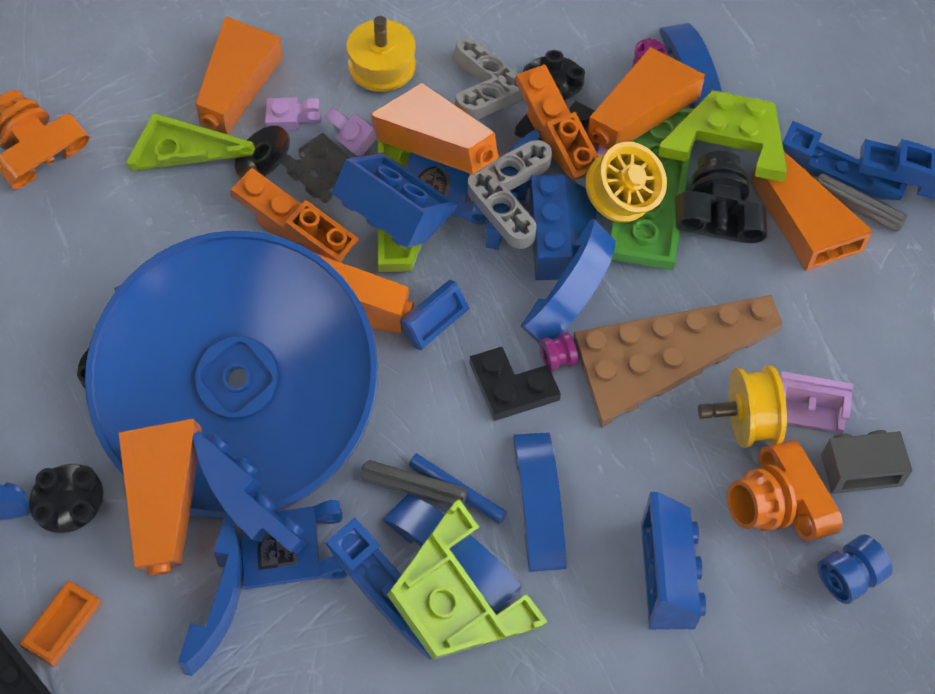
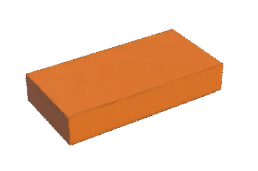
[19,580,102,667]

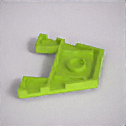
[659,90,787,182]
[387,499,547,660]

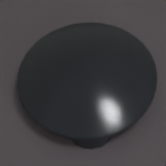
[523,50,585,100]
[29,464,104,533]

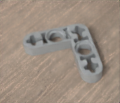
[453,38,522,120]
[468,140,552,249]

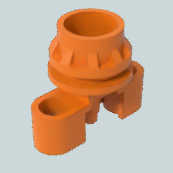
[0,90,90,189]
[727,440,842,542]

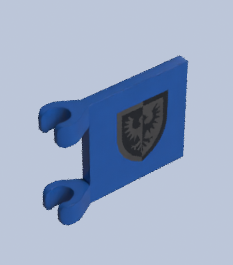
[406,152,486,224]
[241,500,347,590]

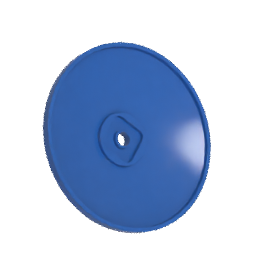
[85,231,378,519]

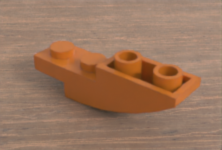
[515,64,599,181]
[230,168,359,262]

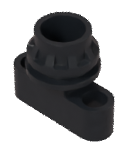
[675,151,767,243]

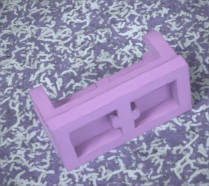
[780,371,853,434]

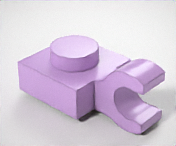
[265,97,321,130]
[325,107,377,157]

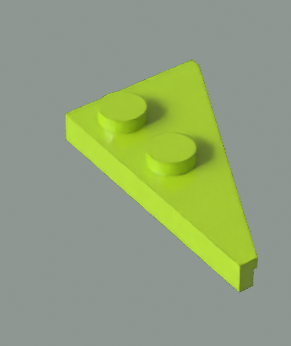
[126,113,255,171]

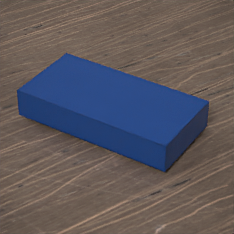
[400,280,469,350]

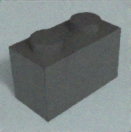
[821,430,913,494]

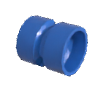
[818,534,893,604]

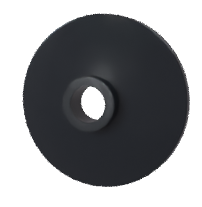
[235,126,290,178]

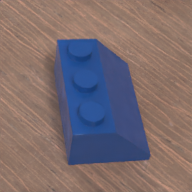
[331,153,458,247]
[529,175,597,280]
[641,492,706,630]

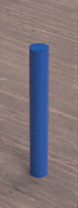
[409,453,507,524]

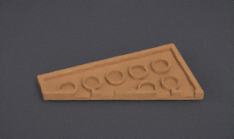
[573,295,782,428]

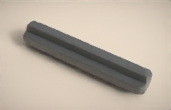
[816,173,907,231]
[361,460,467,507]

